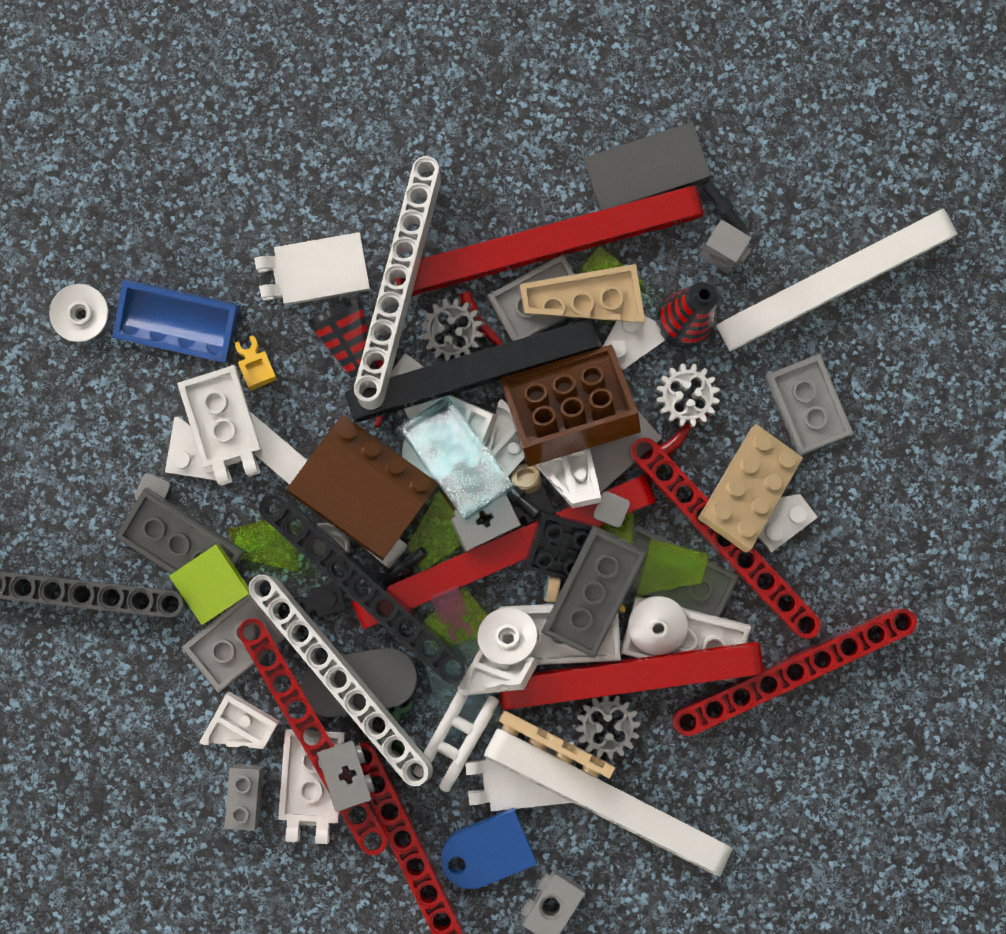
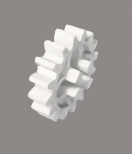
[656,364,720,428]

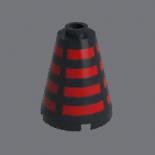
[656,282,718,349]
[307,295,377,378]

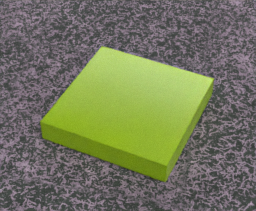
[169,543,250,625]

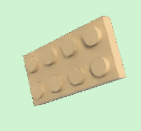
[698,424,803,553]

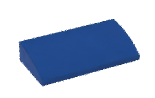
[112,279,241,363]

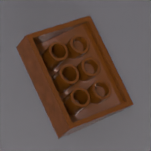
[500,344,641,467]
[286,415,439,561]

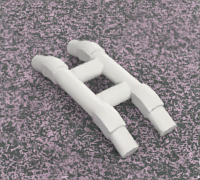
[413,690,499,792]

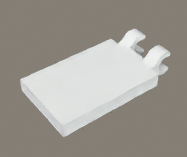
[254,232,370,306]
[177,365,262,486]
[278,729,345,844]
[465,741,576,811]

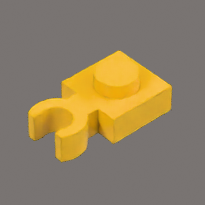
[235,335,277,391]

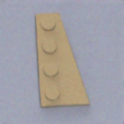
[520,264,645,323]
[499,710,615,779]

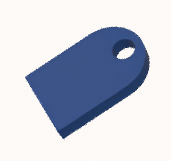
[441,807,537,889]

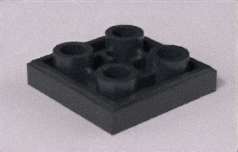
[524,511,598,580]

